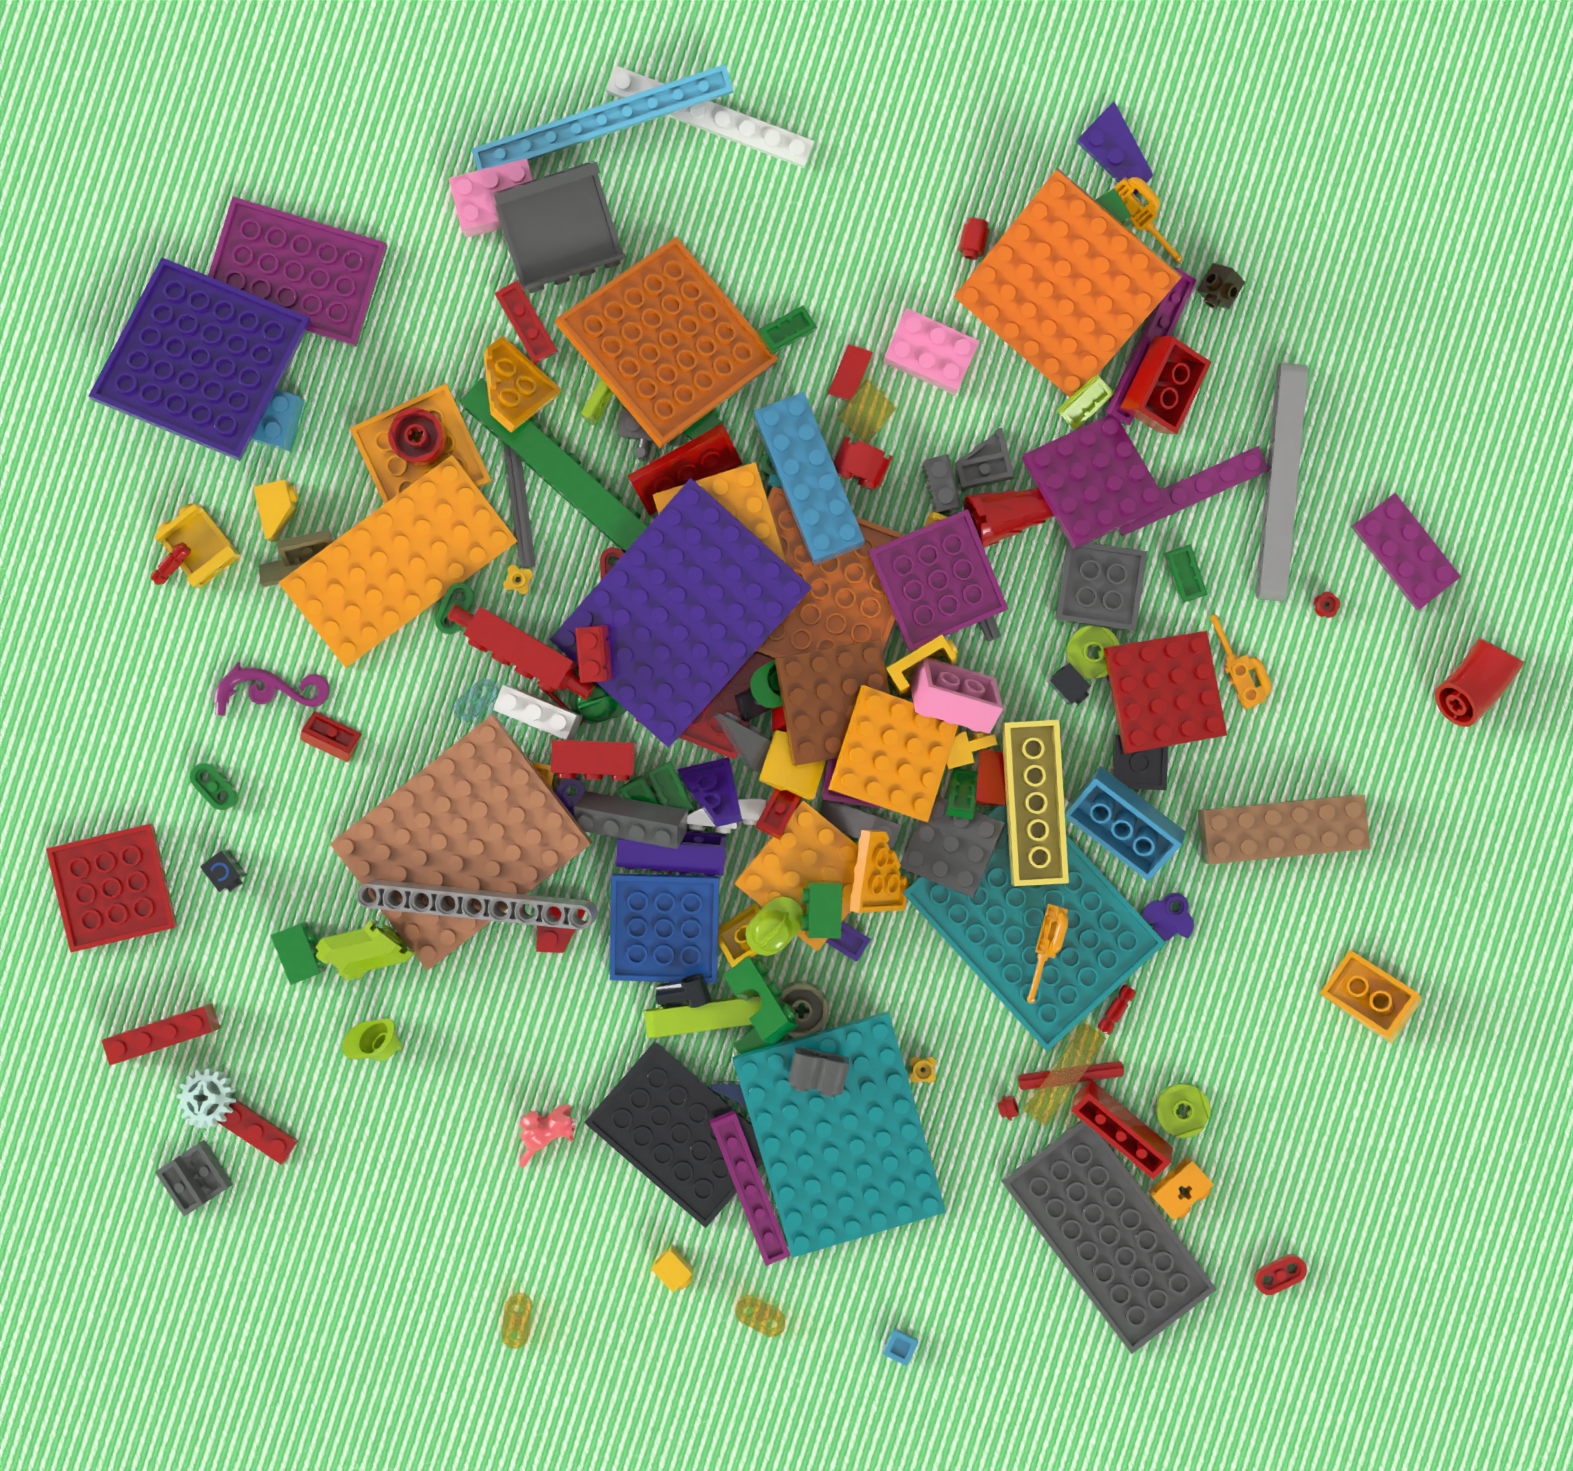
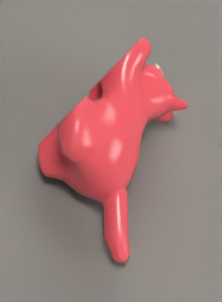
[519,1104,576,1168]

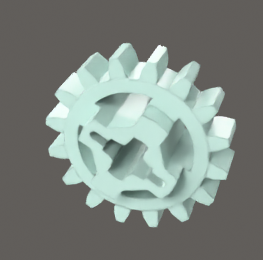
[176,1069,236,1128]

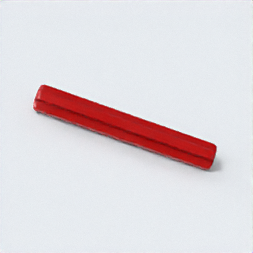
[1018,1061,1124,1090]

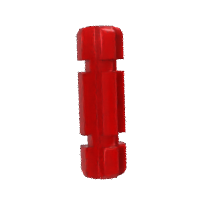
[150,542,191,585]
[1098,985,1136,1035]

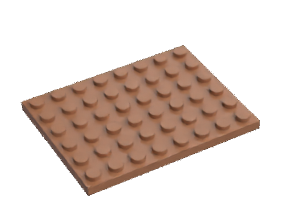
[330,714,593,971]

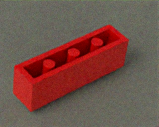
[101,1003,221,1066]
[1071,1079,1173,1179]

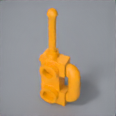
[1110,177,1182,263]
[1210,614,1272,710]
[1027,903,1068,1003]

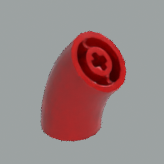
[1435,638,1525,727]

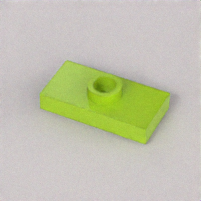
[1056,374,1115,430]

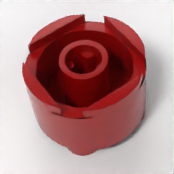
[388,408,448,466]
[833,436,893,490]

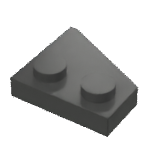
[955,428,1014,490]

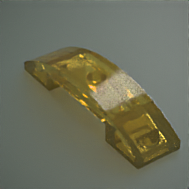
[1023,1023,1106,1126]

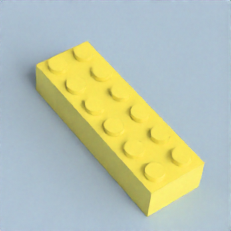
[1002,720,1069,886]

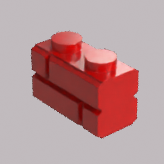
[575,625,613,683]

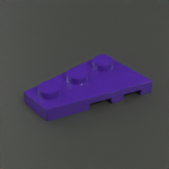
[1076,101,1153,195]
[677,757,743,827]

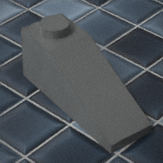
[819,800,901,850]

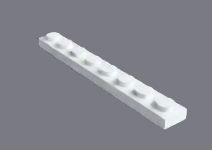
[606,65,814,169]

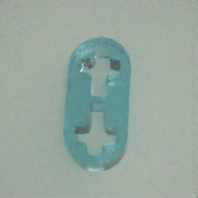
[453,679,499,721]

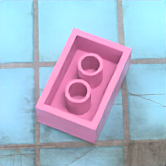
[449,159,534,238]
[883,308,980,395]
[910,657,1003,734]

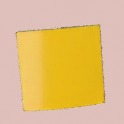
[759,730,826,800]

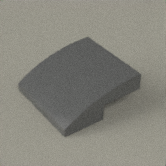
[155,1140,233,1216]

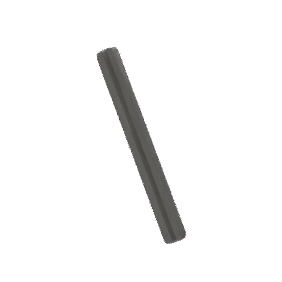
[504,443,536,568]

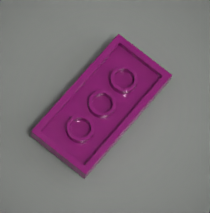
[1351,493,1461,610]

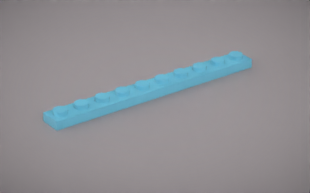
[471,64,734,171]

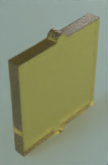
[837,380,896,444]

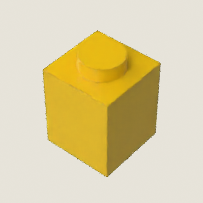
[651,1245,694,1292]

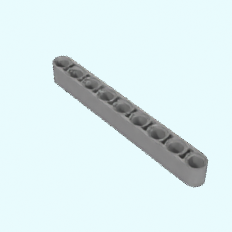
[1256,363,1308,602]
[356,879,598,930]

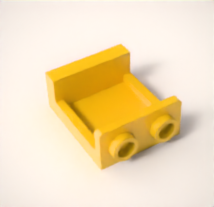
[154,503,241,589]
[886,635,958,699]

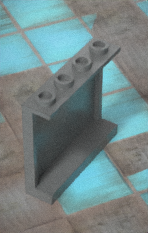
[490,161,626,293]

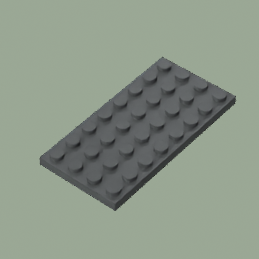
[1001,1120,1217,1354]

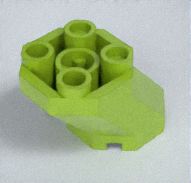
[316,919,416,981]

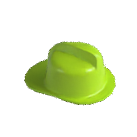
[745,896,803,956]
[342,1018,403,1061]

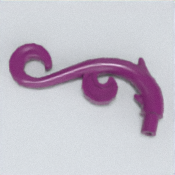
[213,662,330,716]

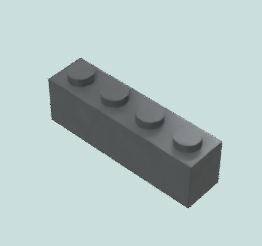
[574,791,688,849]

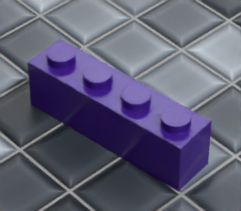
[616,831,727,876]

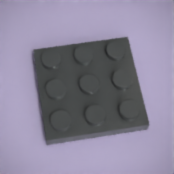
[1055,540,1148,631]
[900,796,1005,899]

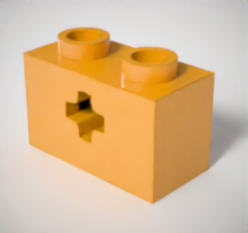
[1148,1156,1214,1221]

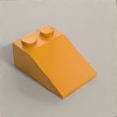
[1320,950,1422,1044]

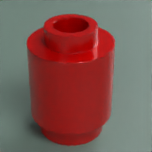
[958,218,990,260]

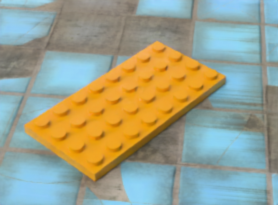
[278,454,518,668]

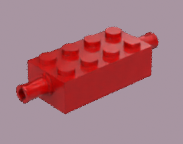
[447,604,595,700]

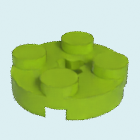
[1065,626,1120,679]
[1155,1083,1211,1138]

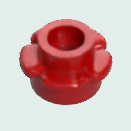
[1313,592,1340,618]
[998,1095,1019,1121]

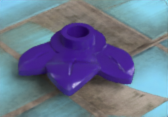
[1141,893,1194,942]

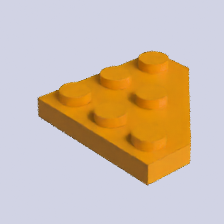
[483,336,562,432]
[850,830,909,913]

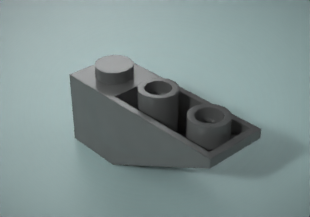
[714,712,773,773]

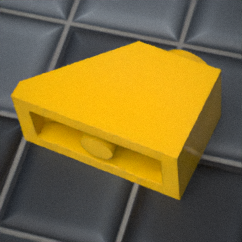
[253,479,299,542]

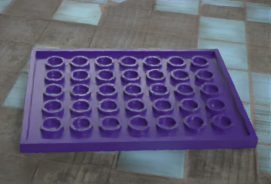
[549,478,813,748]

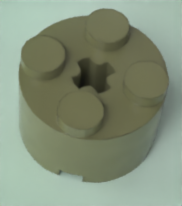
[781,981,829,1038]

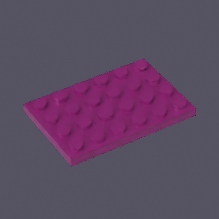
[208,196,388,347]

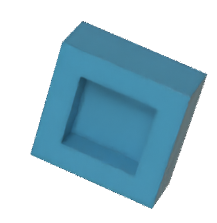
[882,1328,919,1366]

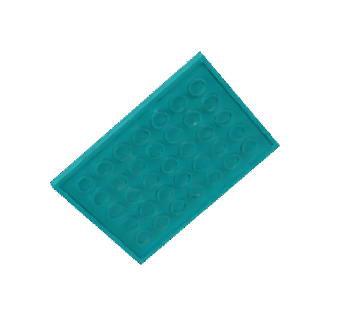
[903,806,1166,1052]
[732,1011,946,1258]

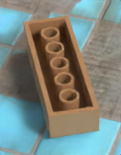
[1198,794,1370,864]

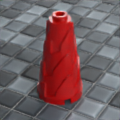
[963,487,1054,548]

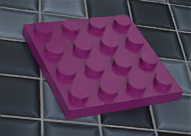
[1021,415,1167,550]
[867,509,1009,651]

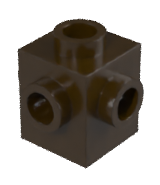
[1197,263,1245,309]

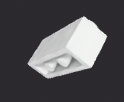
[493,685,583,740]

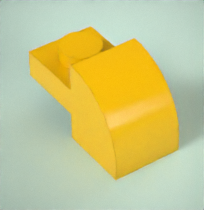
[946,731,998,769]

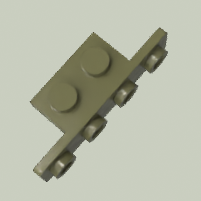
[259,530,334,587]

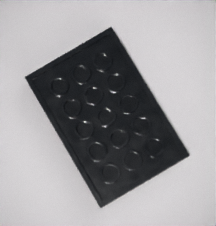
[584,1041,763,1228]

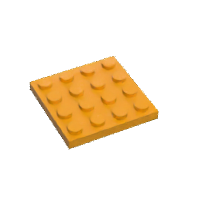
[349,383,493,504]
[653,462,787,564]
[828,685,958,822]
[734,800,859,951]

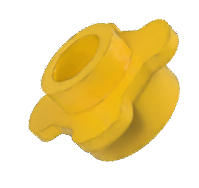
[503,565,533,595]
[910,1056,936,1083]

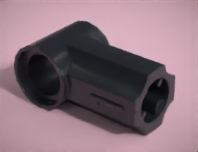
[655,973,712,1008]

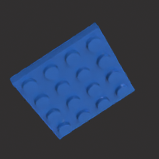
[610,873,720,983]

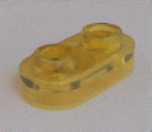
[502,1293,532,1349]
[735,1295,785,1337]

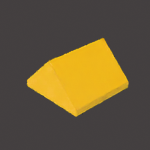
[718,902,761,968]

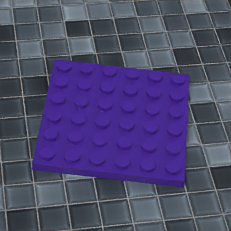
[88,257,311,461]

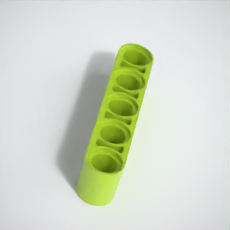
[643,994,762,1038]

